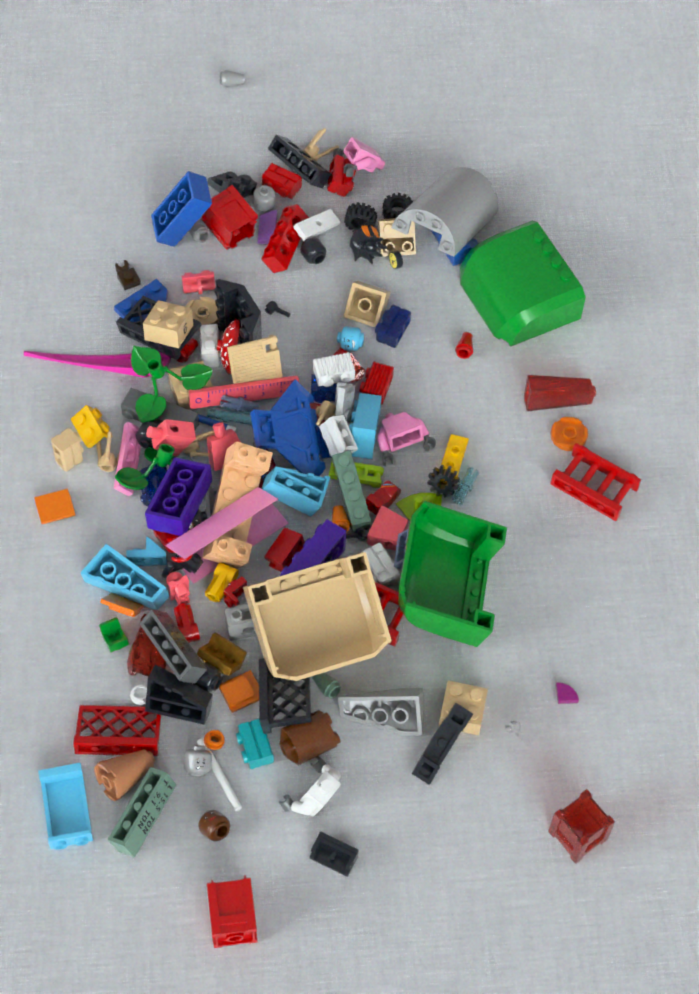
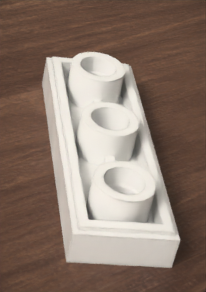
[293,209,341,241]

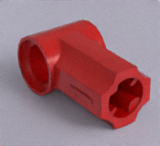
[174,603,200,643]

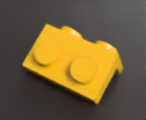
[70,405,112,448]

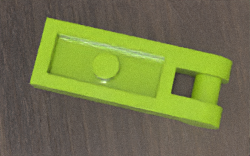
[329,461,384,488]

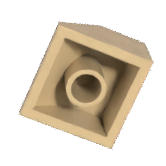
[343,281,391,328]

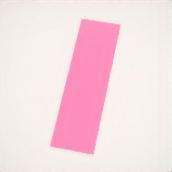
[165,487,278,559]
[182,504,289,584]

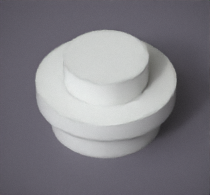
[130,685,147,705]

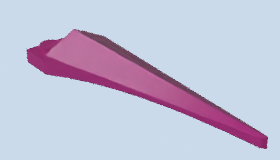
[24,351,171,378]

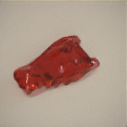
[127,613,167,677]

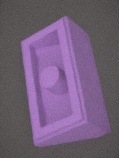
[258,210,277,244]

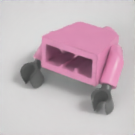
[333,137,385,177]
[377,412,436,466]

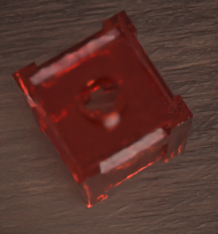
[548,789,615,864]

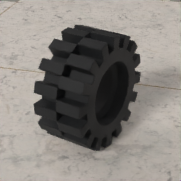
[382,193,413,219]
[344,202,378,230]

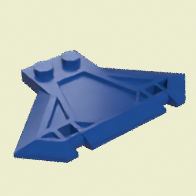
[250,379,326,477]

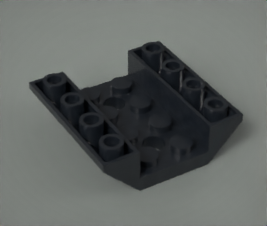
[214,279,262,344]

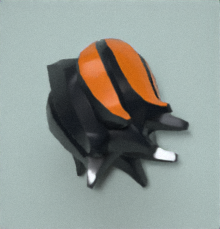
[350,225,387,264]

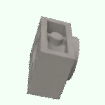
[224,603,257,641]

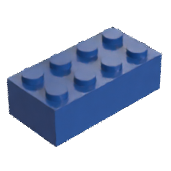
[151,171,212,247]

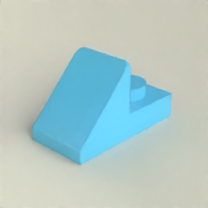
[126,537,167,566]

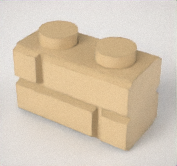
[51,428,84,472]

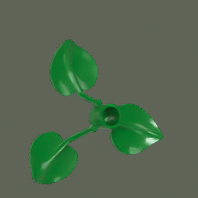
[131,346,213,422]
[115,444,174,490]

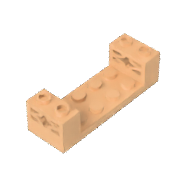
[202,441,272,569]

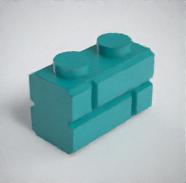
[235,719,274,769]

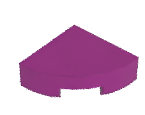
[556,682,579,704]

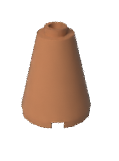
[94,749,155,801]

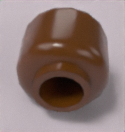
[199,810,230,842]

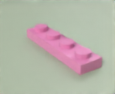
[114,422,141,496]

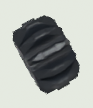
[427,465,460,498]

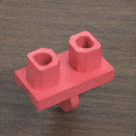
[182,270,215,295]
[166,572,190,604]

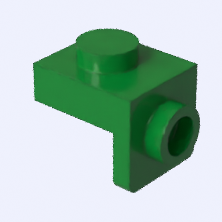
[99,617,129,652]

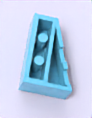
[349,393,382,459]
[262,466,330,517]

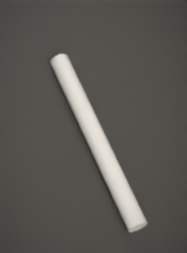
[197,738,242,811]

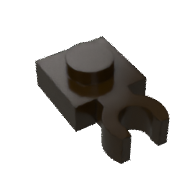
[115,260,141,291]

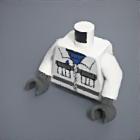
[279,756,341,817]

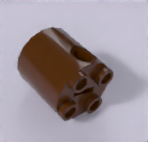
[279,710,341,765]

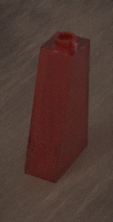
[523,375,596,411]

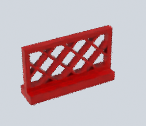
[73,705,161,756]

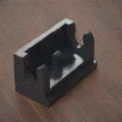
[310,831,359,877]

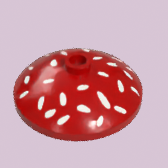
[216,319,240,375]

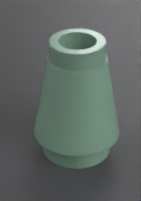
[312,673,341,699]

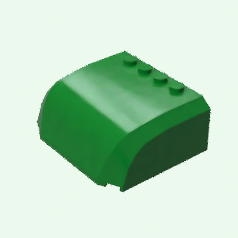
[460,220,586,347]
[398,501,507,647]

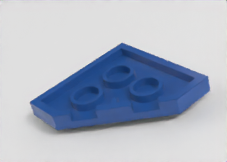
[114,279,168,322]

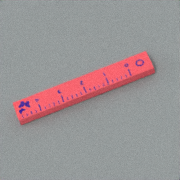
[189,376,299,409]

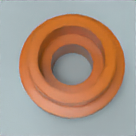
[204,730,225,750]

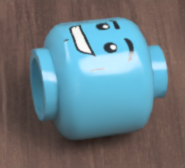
[337,326,364,351]

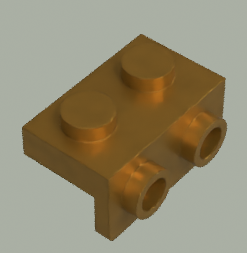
[197,632,247,676]

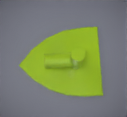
[395,492,442,521]

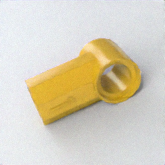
[205,562,239,603]

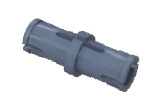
[220,395,259,412]

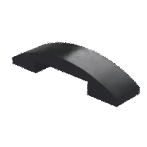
[412,702,473,785]

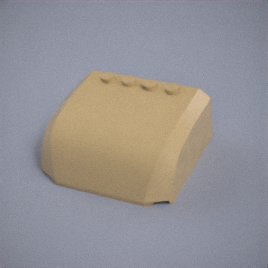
[243,552,391,681]

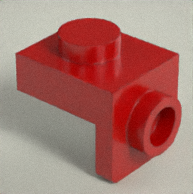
[223,576,247,608]

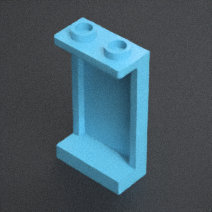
[38,763,93,850]

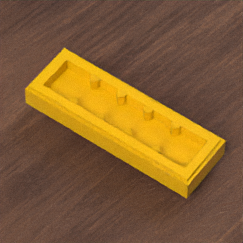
[440,434,469,483]

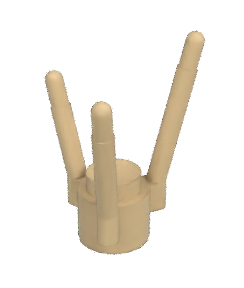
[303,128,339,161]
[316,401,336,449]
[184,430,215,457]
[97,431,120,472]

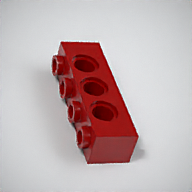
[261,204,309,273]

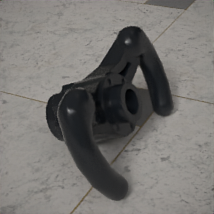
[162,553,204,578]

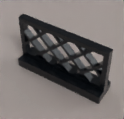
[116,296,202,360]
[259,658,312,734]

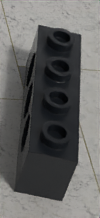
[268,135,332,189]

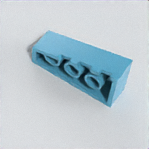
[80,544,169,610]

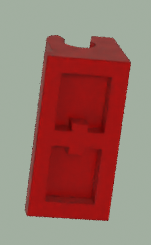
[264,527,305,572]

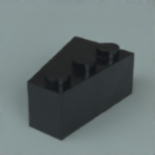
[145,664,213,725]

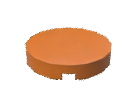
[551,417,588,451]

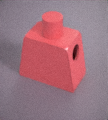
[146,419,196,457]
[207,422,240,471]
[367,506,408,551]

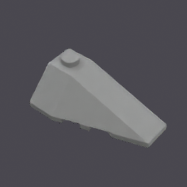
[338,688,425,735]

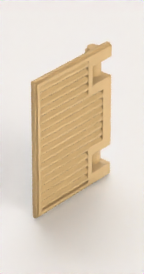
[227,334,283,384]

